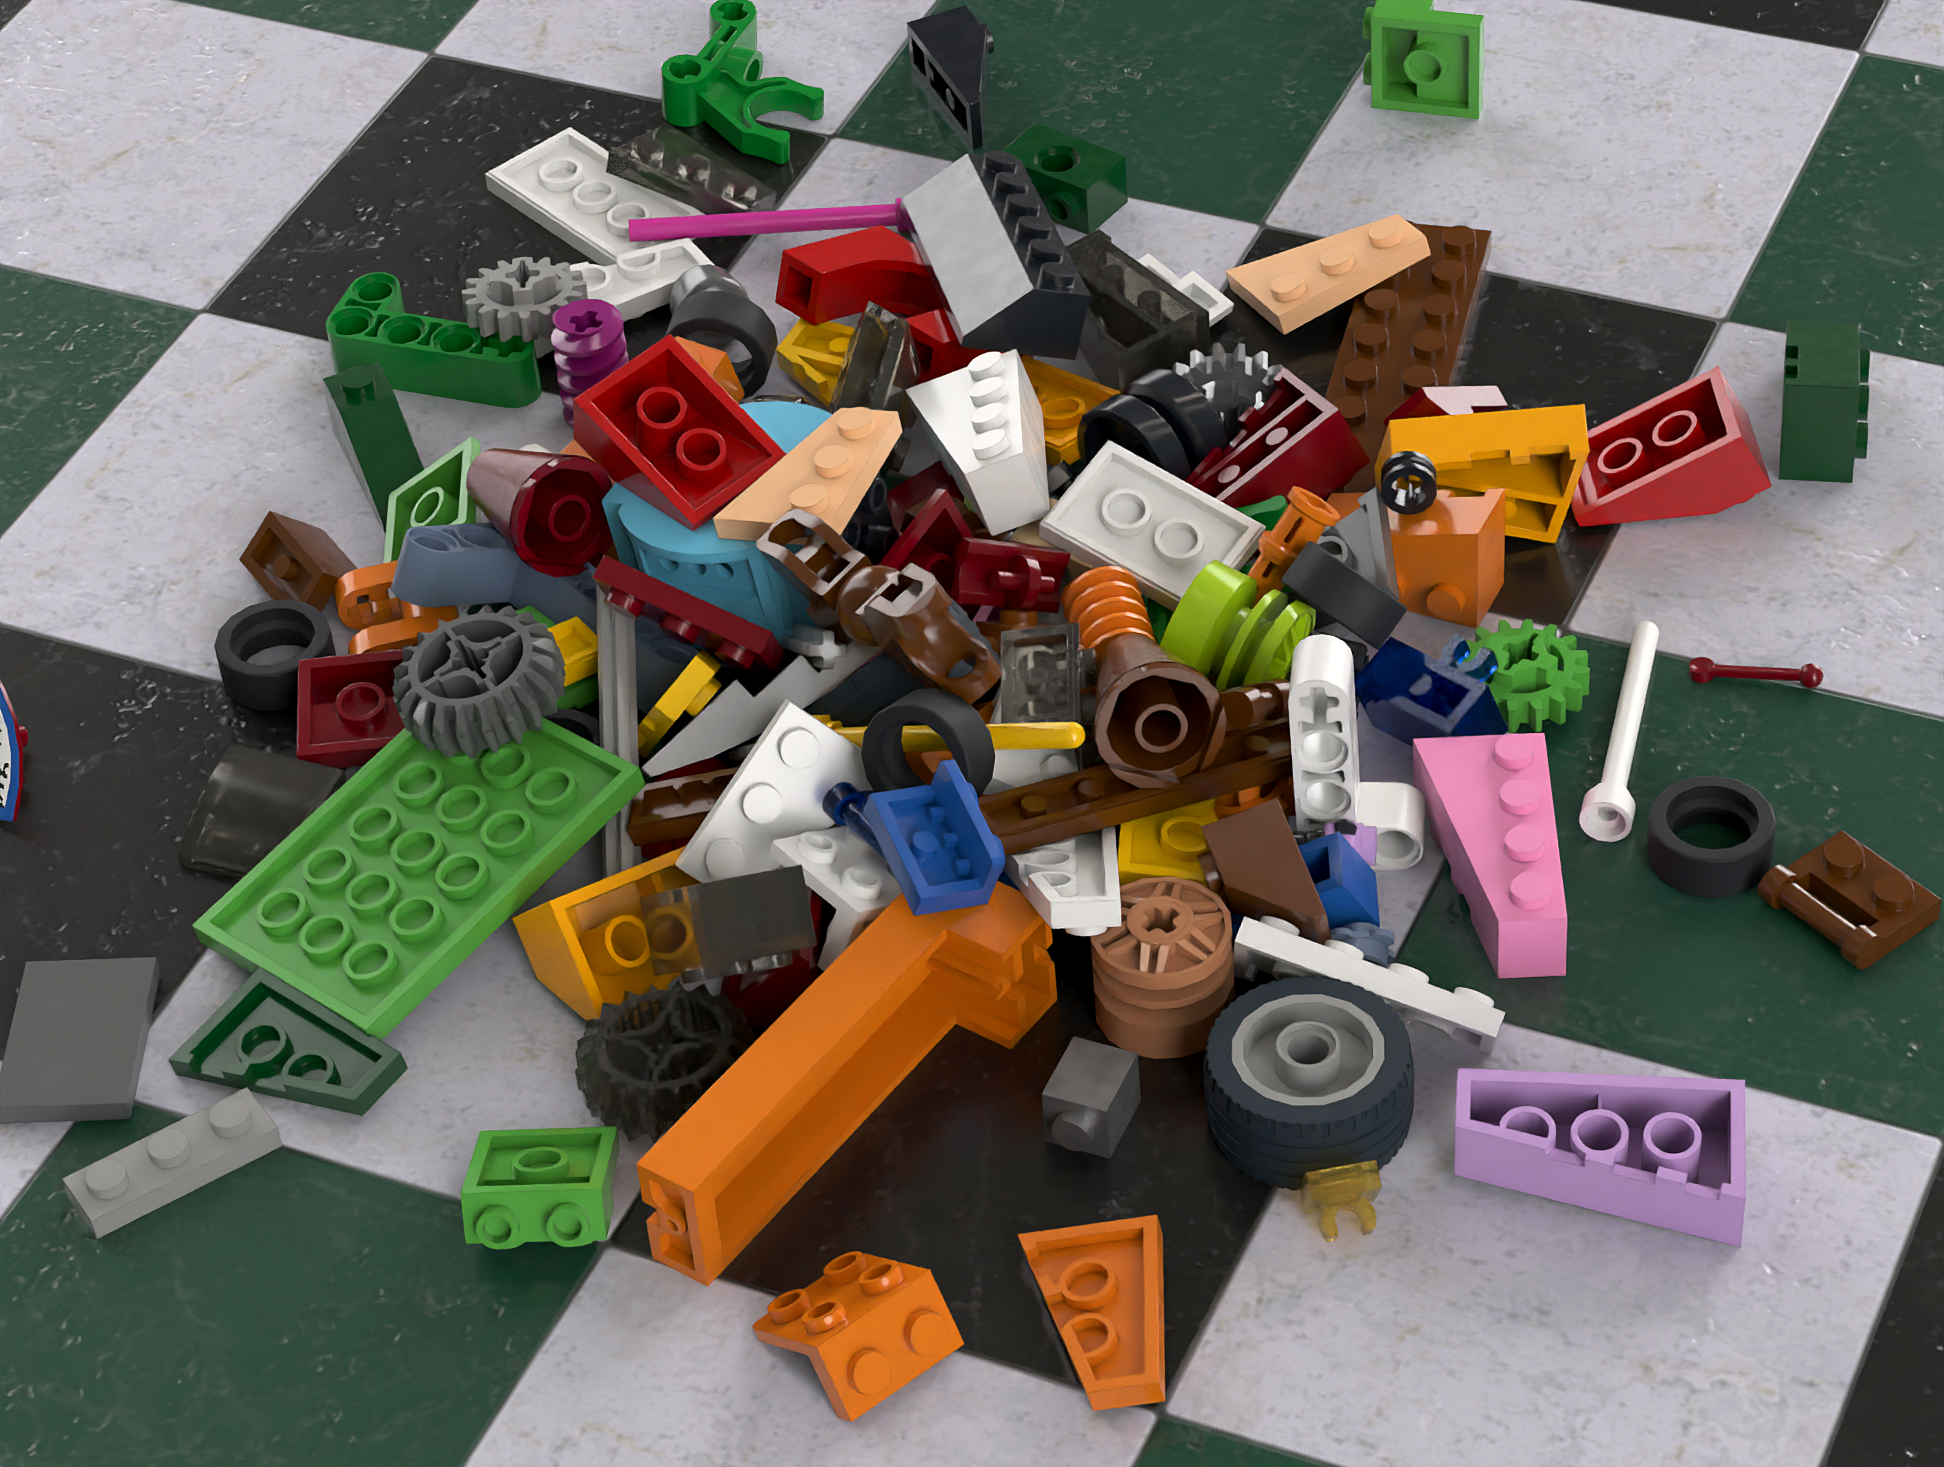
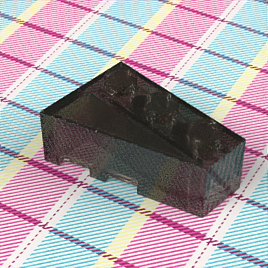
[1067,234,1211,391]
[639,864,817,984]

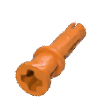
[1247,486,1341,607]

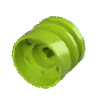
[1160,560,1316,721]

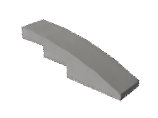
[640,640,882,778]

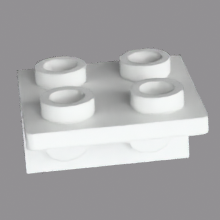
[769,822,902,971]

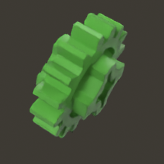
[1451,619,1590,733]

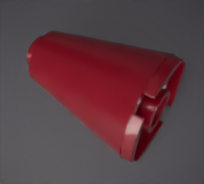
[466,448,613,578]

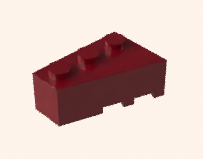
[1184,367,1371,564]

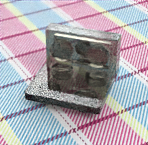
[1001,623,1106,771]

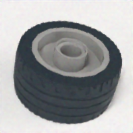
[1203,976,1414,1192]

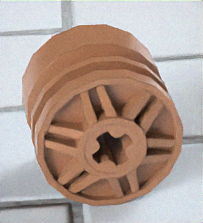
[1090,876,1235,1059]

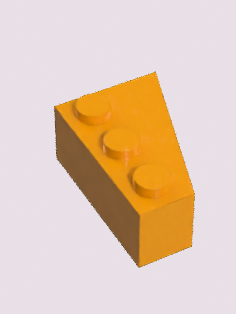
[1375,404,1589,544]

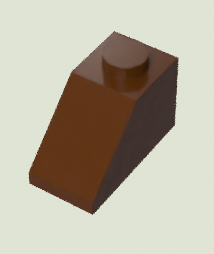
[1196,798,1331,944]

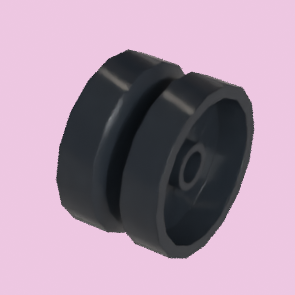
[1077,368,1229,481]

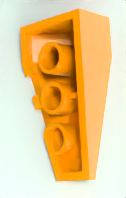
[512,845,783,1028]

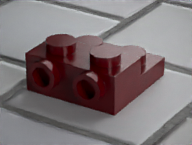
[297,649,405,772]

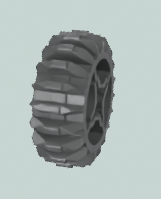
[392,604,566,760]

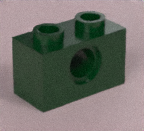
[1002,123,1128,235]

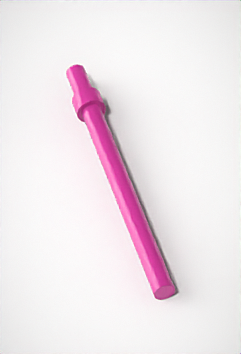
[628,198,909,242]

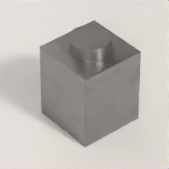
[1042,1036,1141,1159]

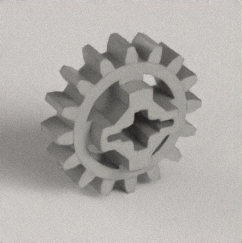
[462,257,588,342]

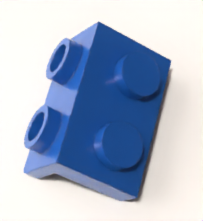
[863,759,1005,916]

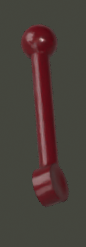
[1689,657,1824,688]

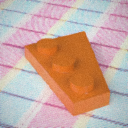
[1017,1215,1165,1411]

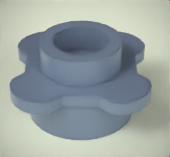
[1330,922,1395,969]

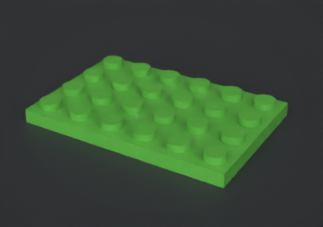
[192,717,646,1040]

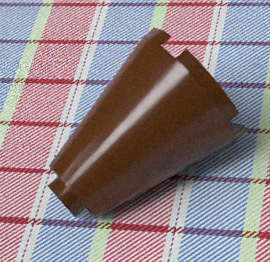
[1093,634,1227,789]

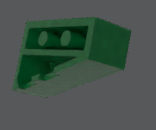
[1779,320,1870,483]

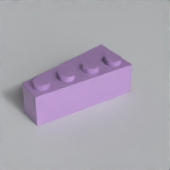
[1454,1068,1746,1247]

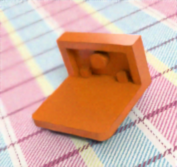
[752,1251,965,1422]

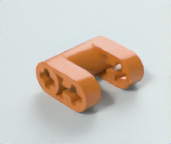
[333,560,459,655]

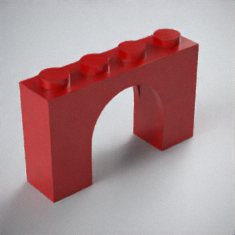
[775,225,1034,386]

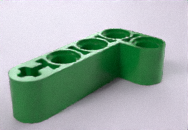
[325,272,542,408]

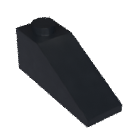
[907,5,994,149]

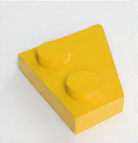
[638,649,722,759]

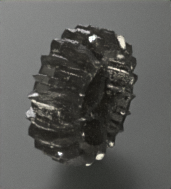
[575,980,757,1144]

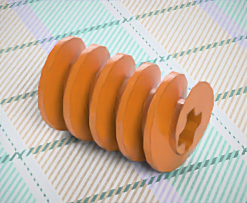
[1060,566,1157,695]

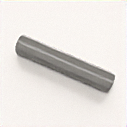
[781,624,847,670]

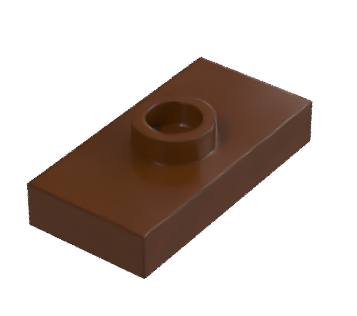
[627,766,740,847]

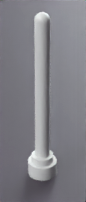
[1579,621,1659,842]

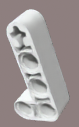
[1288,634,1426,870]

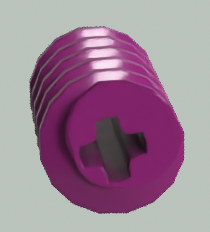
[551,299,629,428]

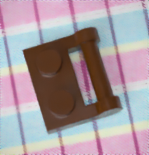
[1757,830,1941,970]

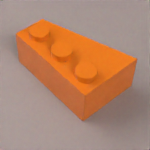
[1326,488,1505,629]

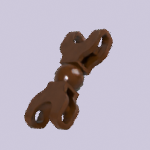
[756,509,1003,705]

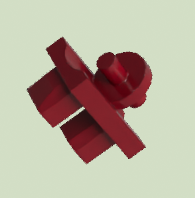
[949,537,1071,614]

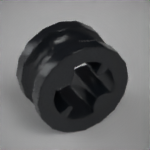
[1381,451,1437,514]

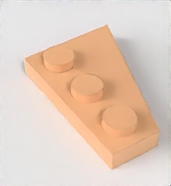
[1225,214,1431,335]
[713,407,903,545]

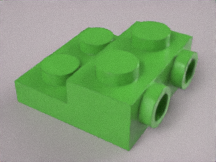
[1363,0,1484,119]
[460,1126,620,1249]

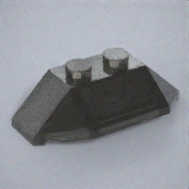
[828,301,922,479]

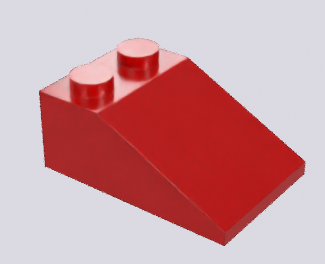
[573,334,787,531]
[1571,366,1772,527]

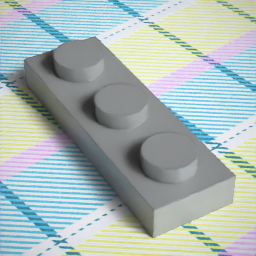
[62,1087,282,1239]

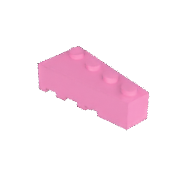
[1413,733,1567,979]

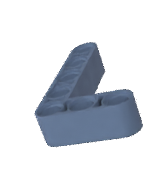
[391,522,699,719]

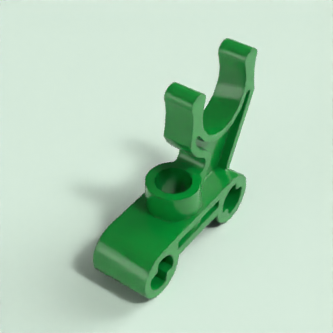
[661,0,824,164]

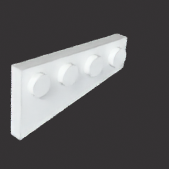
[533,238,715,359]

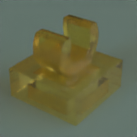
[1299,1160,1382,1242]

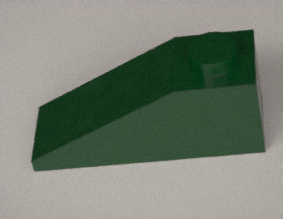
[323,362,424,533]

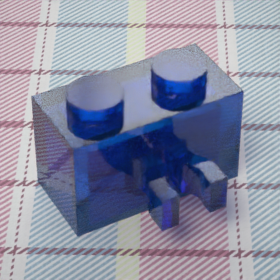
[1354,633,1508,747]

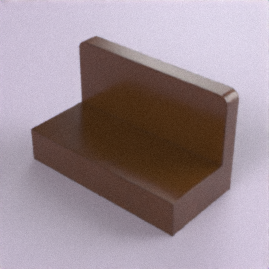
[239,511,369,612]

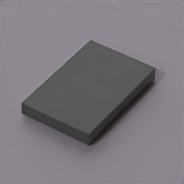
[0,957,161,1124]

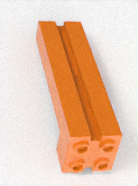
[636,881,1057,1286]

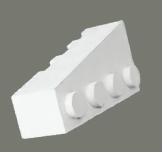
[905,349,1050,536]

